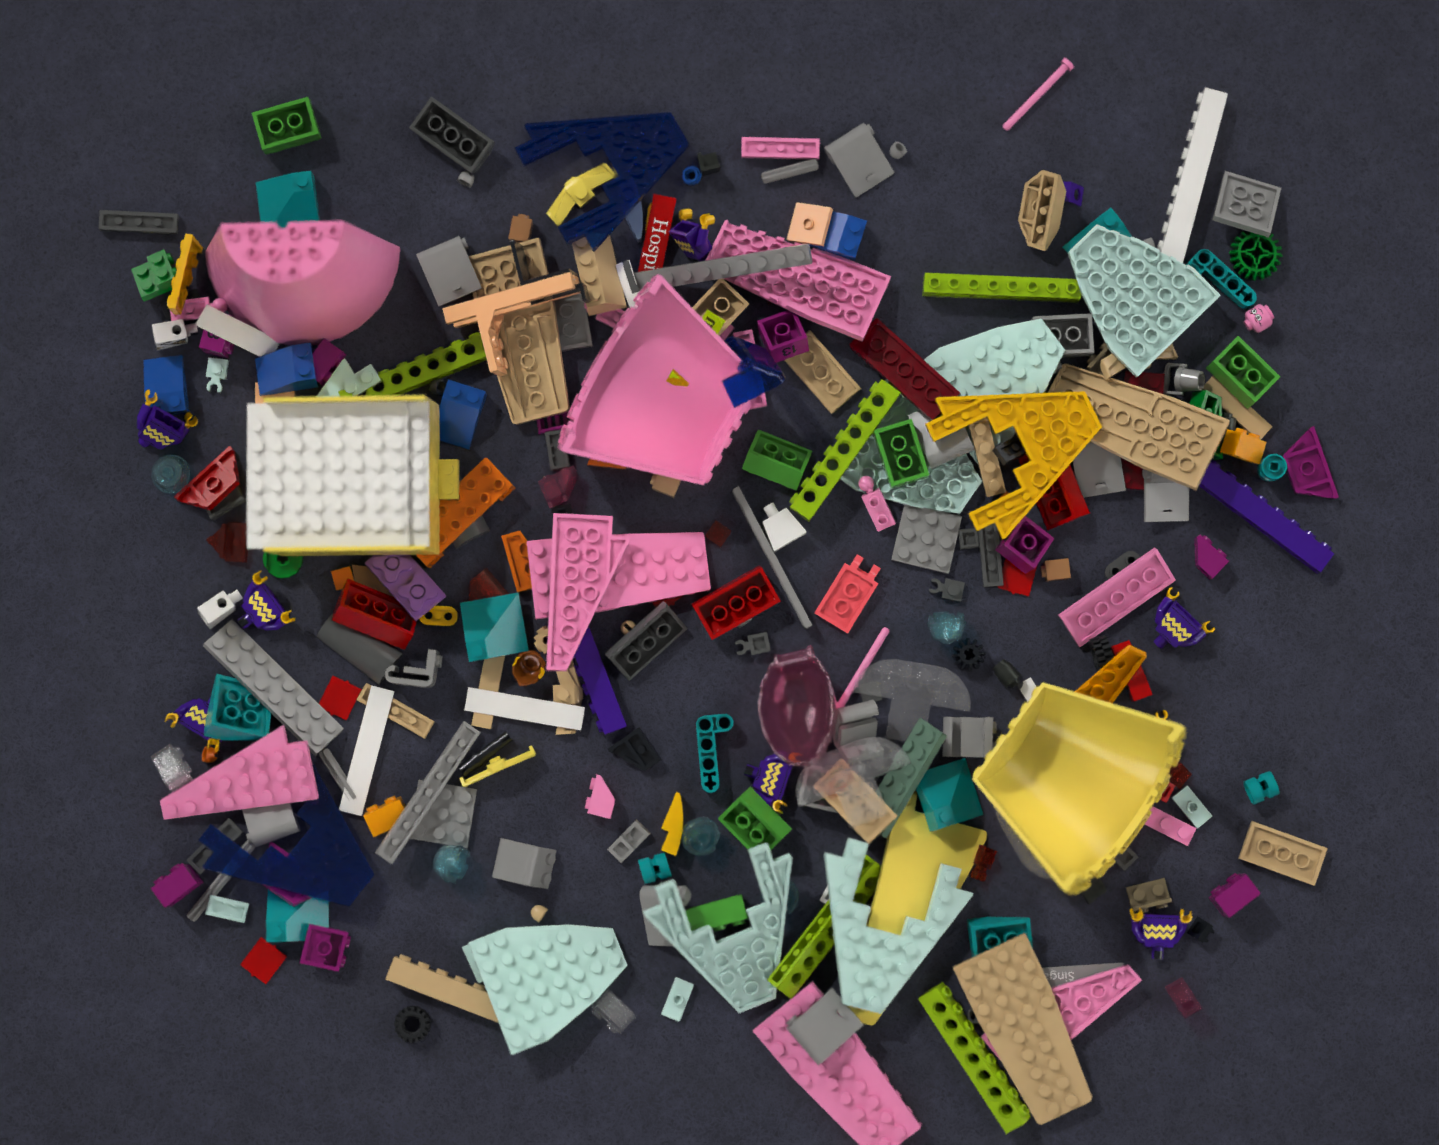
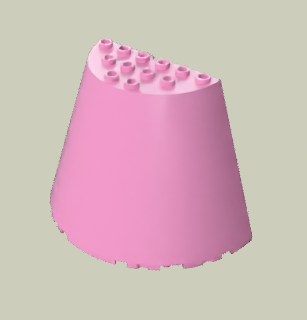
[205,221,400,346]
[558,274,761,485]

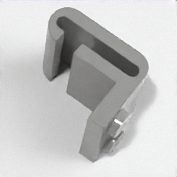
[385,649,443,688]
[832,700,884,765]
[942,717,997,758]
[492,838,557,889]

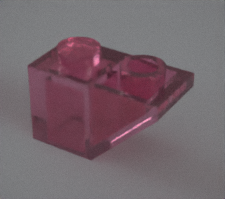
[538,465,579,508]

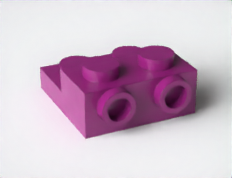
[300,923,351,972]

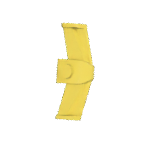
[546,163,617,228]
[459,745,536,787]

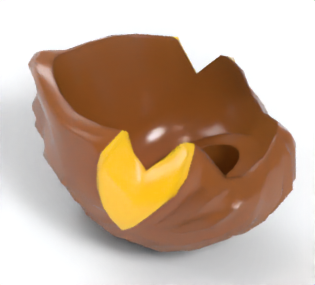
[512,650,545,686]

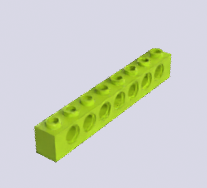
[923,273,1081,302]
[338,332,487,397]
[789,379,901,522]
[767,855,881,999]
[918,982,1031,1134]

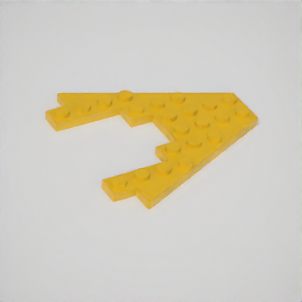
[925,391,1102,539]

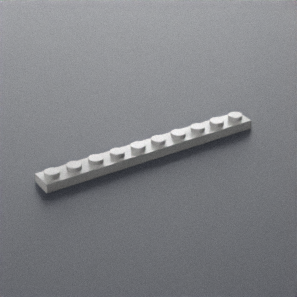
[623,243,813,295]

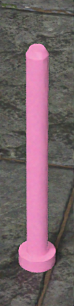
[1003,58,1074,131]
[833,627,889,709]

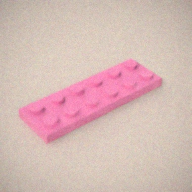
[1058,547,1176,647]

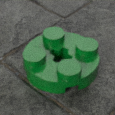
[263,552,303,579]

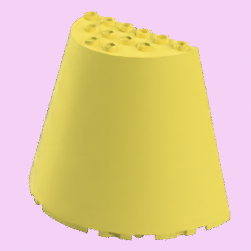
[972,682,1186,895]

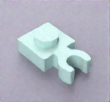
[206,357,229,393]

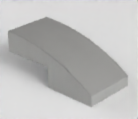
[607,820,651,863]

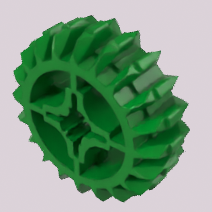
[1229,231,1282,281]

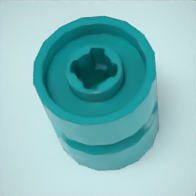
[1257,454,1287,482]
[1243,771,1280,805]
[638,852,672,884]

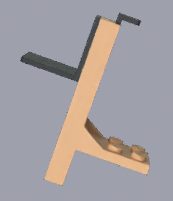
[442,240,590,376]

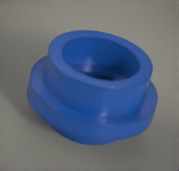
[682,166,702,186]

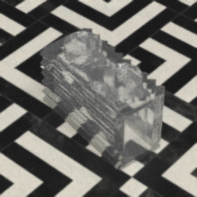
[150,743,193,792]
[591,988,637,1034]

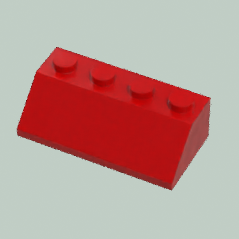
[1019,455,1090,530]
[691,565,780,640]
[332,578,417,650]

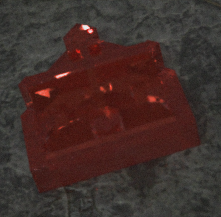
[206,522,248,563]
[468,568,509,601]

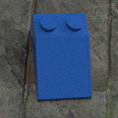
[801,212,867,261]
[255,342,318,396]
[144,355,189,415]
[439,379,487,450]

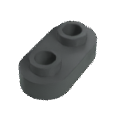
[1105,551,1140,580]

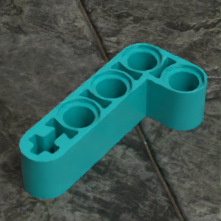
[1186,249,1257,309]
[696,714,733,793]

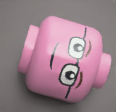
[1243,304,1274,333]

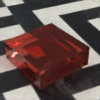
[705,520,732,548]

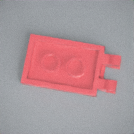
[815,554,881,633]

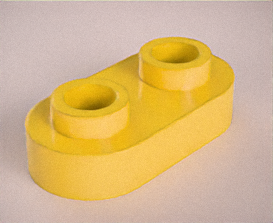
[419,606,458,626]

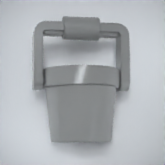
[1163,363,1205,396]

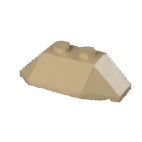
[1018,170,1066,251]

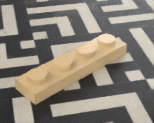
[968,417,1006,497]

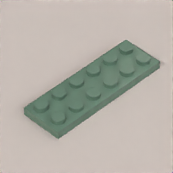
[875,718,947,838]

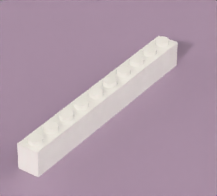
[1157,87,1228,263]

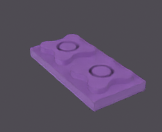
[365,555,446,622]

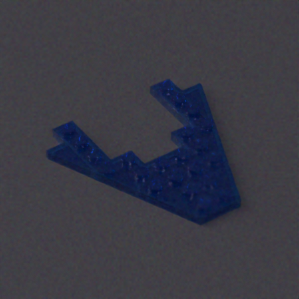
[515,112,689,252]
[198,762,375,907]

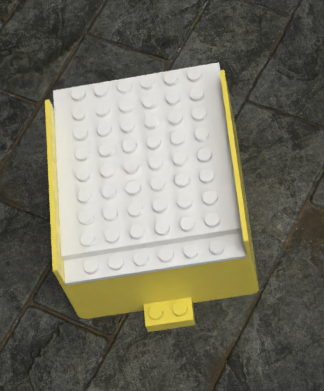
[247,395,459,556]

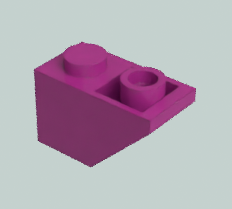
[313,338,347,386]
[1194,535,1229,580]

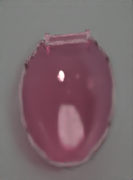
[758,645,837,768]

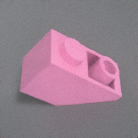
[585,775,616,819]

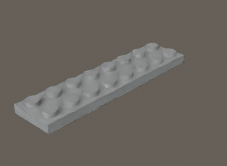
[203,619,344,756]

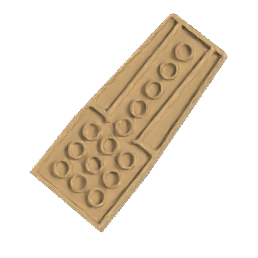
[468,238,570,425]
[1048,364,1230,490]
[953,933,1092,1125]

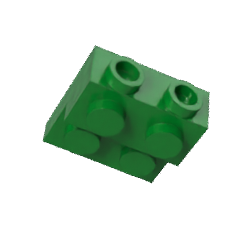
[131,249,177,302]

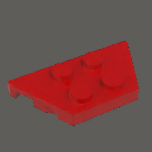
[174,446,240,511]

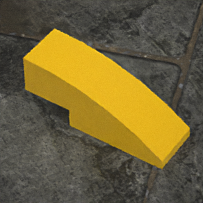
[661,792,683,856]

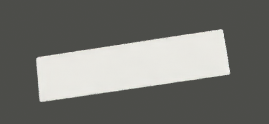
[195,305,280,357]

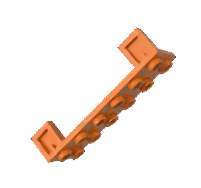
[416,458,515,568]

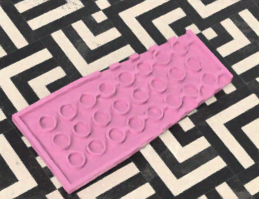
[705,220,891,342]
[527,532,711,620]
[753,981,922,1145]

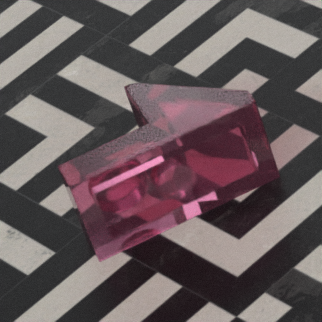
[1165,978,1202,1018]

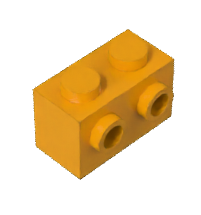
[1220,428,1267,465]
[364,796,406,837]

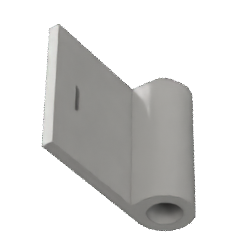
[824,123,894,198]
[416,236,482,307]
[908,410,975,469]
[1073,442,1126,497]
[1142,469,1189,522]
[242,803,301,847]
[640,885,691,946]
[786,988,864,1065]

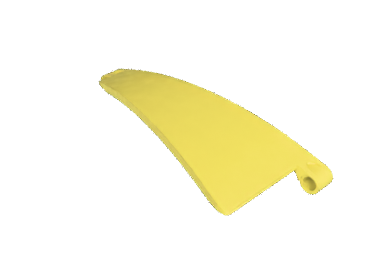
[847,791,987,1026]

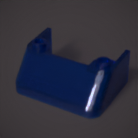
[721,336,785,408]

